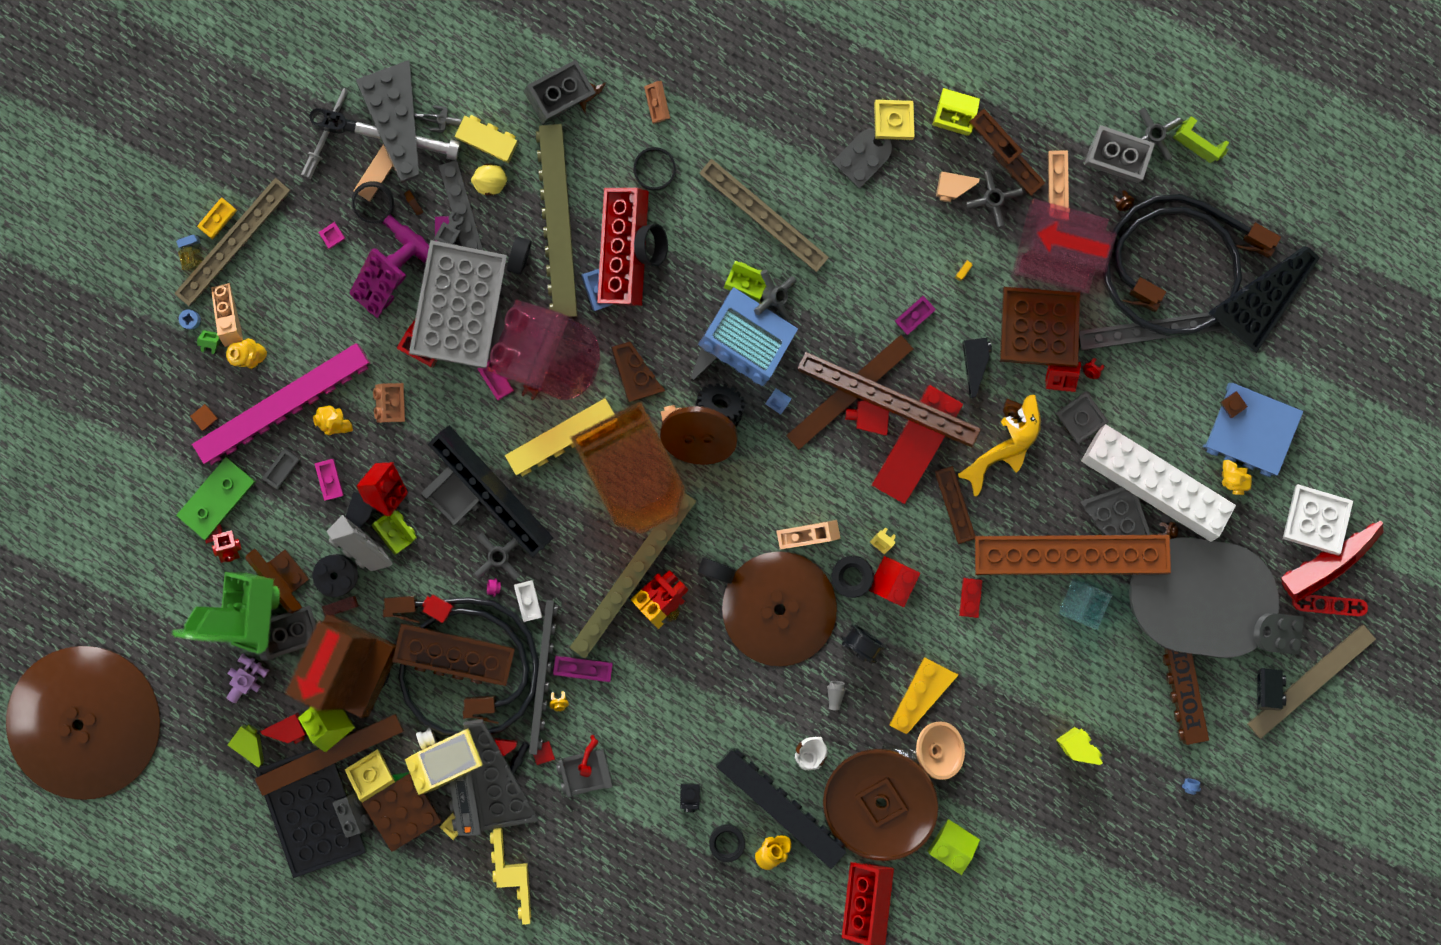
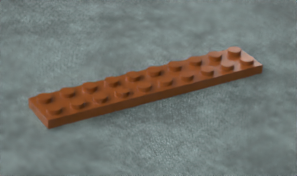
[975,535,1171,575]

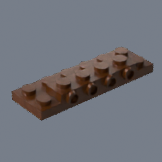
[392,623,515,686]

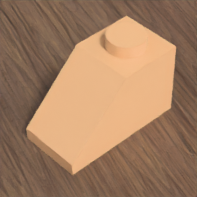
[936,172,980,202]

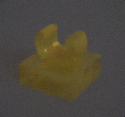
[178,247,202,270]

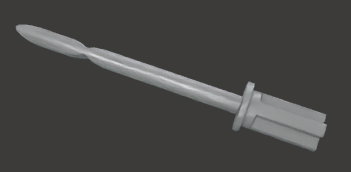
[301,88,348,179]

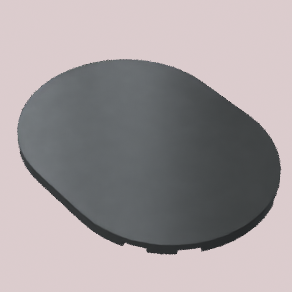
[1129,537,1279,658]

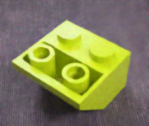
[932,88,980,136]
[1056,727,1103,765]

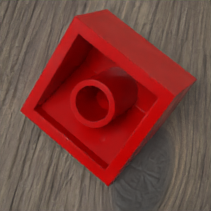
[869,556,920,607]

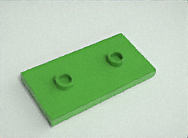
[176,457,256,540]

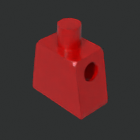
[845,401,889,436]

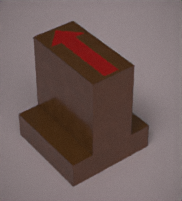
[285,614,396,718]

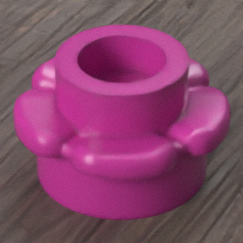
[487,578,501,597]

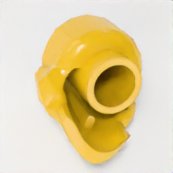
[226,338,267,369]
[313,405,353,435]
[1222,460,1252,495]
[755,835,791,870]

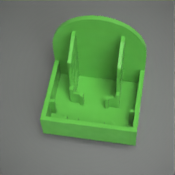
[172,571,280,654]

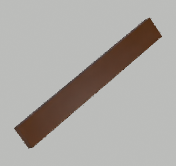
[786,335,913,450]
[255,714,404,796]

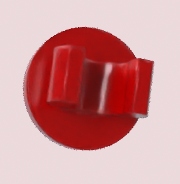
[1083,358,1104,379]

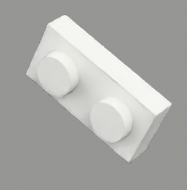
[514,580,542,622]

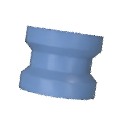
[179,310,201,329]

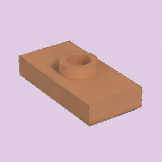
[644,81,670,124]

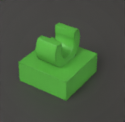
[197,330,221,354]

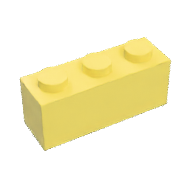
[455,115,518,164]

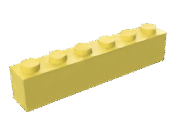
[505,398,617,477]

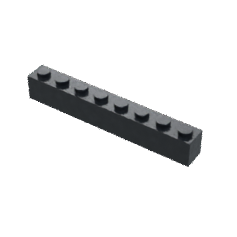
[428,425,554,558]
[716,748,846,869]

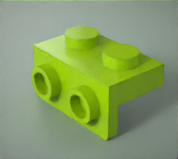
[724,261,766,303]
[372,510,417,555]

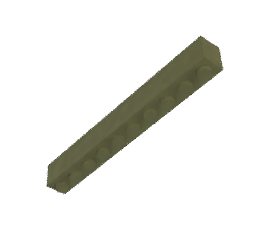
[536,124,578,319]
[569,490,696,658]

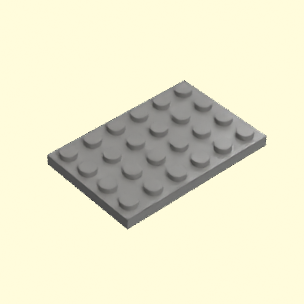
[409,240,507,369]

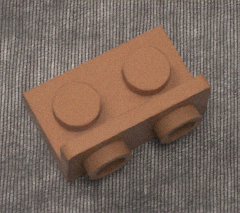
[373,383,405,423]

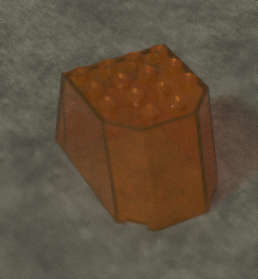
[570,401,685,534]

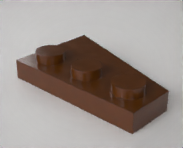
[611,342,665,402]

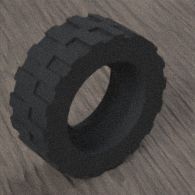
[831,555,874,598]

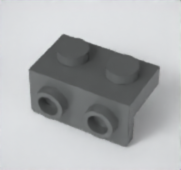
[333,792,373,838]

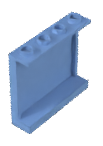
[1203,383,1303,478]

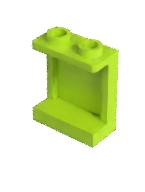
[1173,116,1229,163]

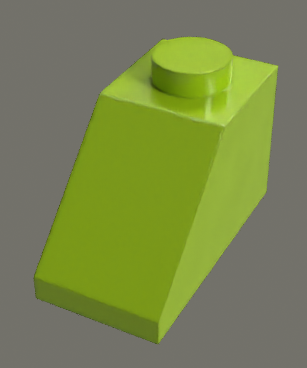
[228,724,264,768]

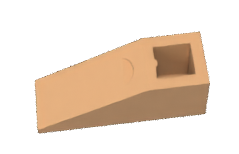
[211,283,243,347]

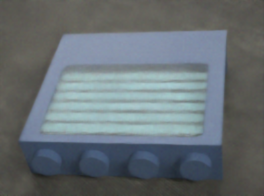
[698,287,798,386]

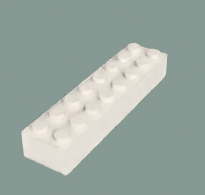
[1081,424,1236,542]

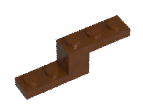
[969,109,1045,196]

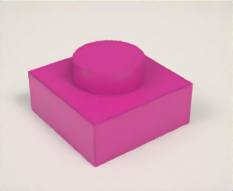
[318,222,346,249]

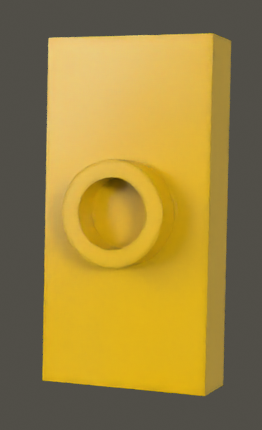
[197,197,238,239]

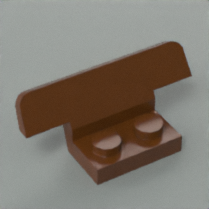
[245,548,309,614]

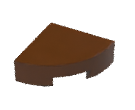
[404,190,423,215]

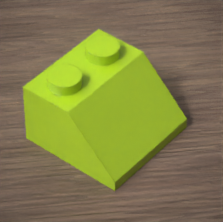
[298,707,355,752]
[927,819,980,875]

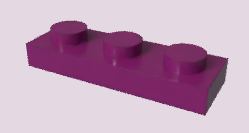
[553,655,613,682]

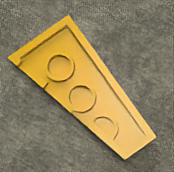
[889,657,958,734]

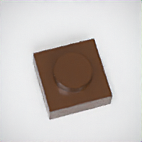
[1219,391,1248,418]

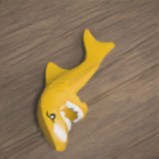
[958,395,1041,496]

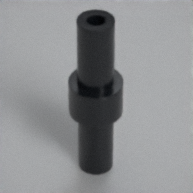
[510,742,530,774]

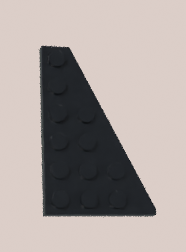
[1209,246,1320,353]

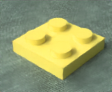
[874,100,914,140]
[345,749,395,802]

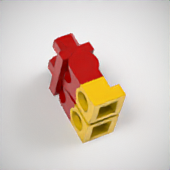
[630,570,689,629]

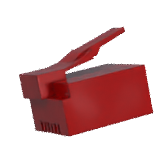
[1045,362,1081,392]

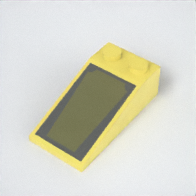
[405,729,482,795]

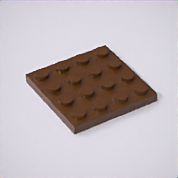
[1000,287,1080,368]

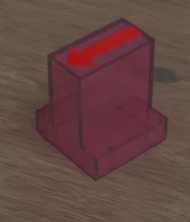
[1011,199,1116,294]

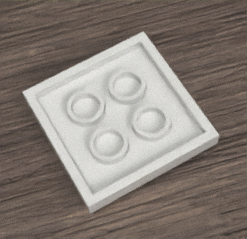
[1283,484,1353,556]

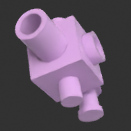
[226,653,269,704]

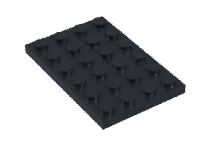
[255,747,367,878]

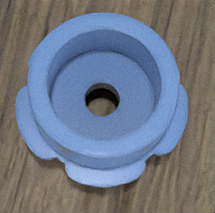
[1182,778,1201,794]

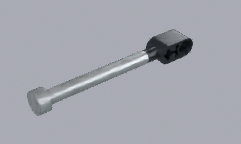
[309,108,460,161]

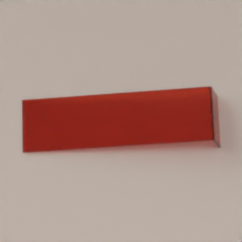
[322,596,359,617]

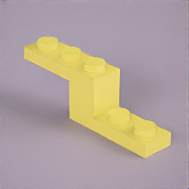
[490,828,531,925]

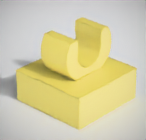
[870,528,896,554]

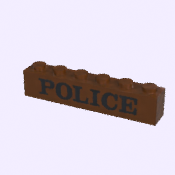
[1162,648,1209,745]

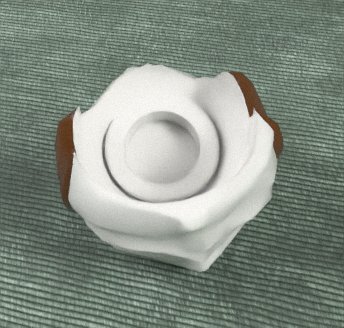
[795,737,828,771]

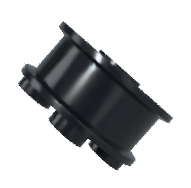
[312,554,358,597]
[842,623,887,664]

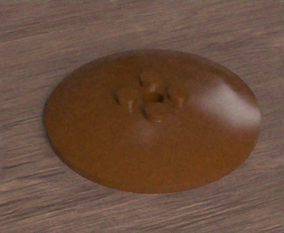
[722,551,837,666]
[823,749,938,861]

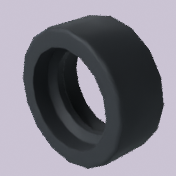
[507,236,532,275]
[698,557,736,584]
[709,824,745,862]

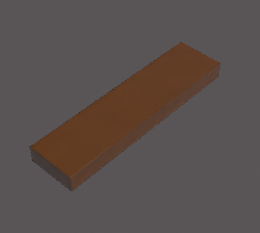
[935,466,975,544]

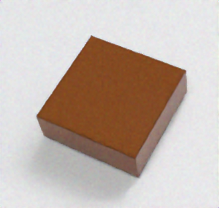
[190,404,218,431]

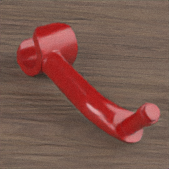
[578,735,598,777]

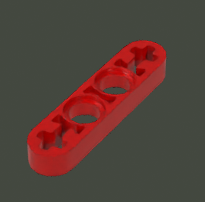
[1292,595,1368,616]

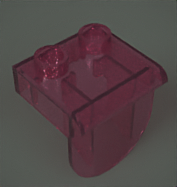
[487,300,600,400]

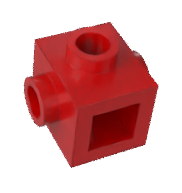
[212,530,242,563]

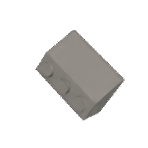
[1084,125,1155,183]
[326,515,393,571]

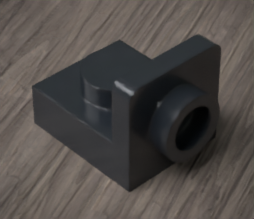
[680,783,700,812]

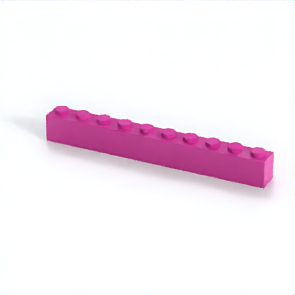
[192,343,371,465]

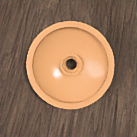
[916,722,965,780]

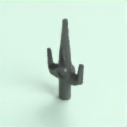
[414,105,462,133]

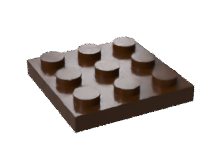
[362,773,442,852]

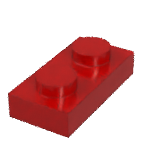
[959,578,983,618]

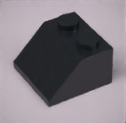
[1257,668,1286,710]

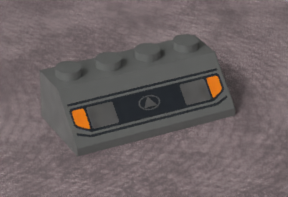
[446,772,481,836]

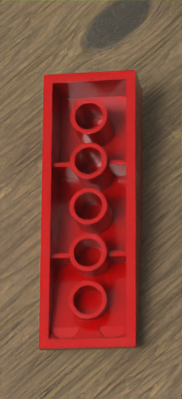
[872,385,963,504]

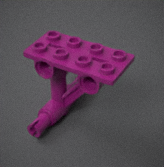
[349,215,429,318]

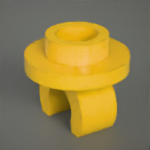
[549,691,569,711]

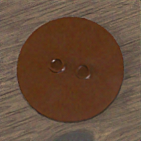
[660,406,738,465]

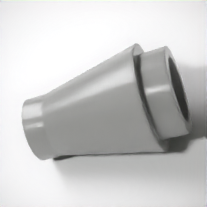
[827,681,846,710]

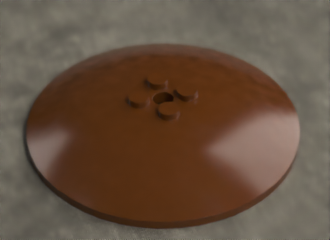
[6,646,161,800]

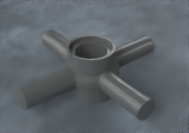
[1139,107,1183,161]
[965,170,1023,227]
[754,270,796,321]
[474,533,520,580]

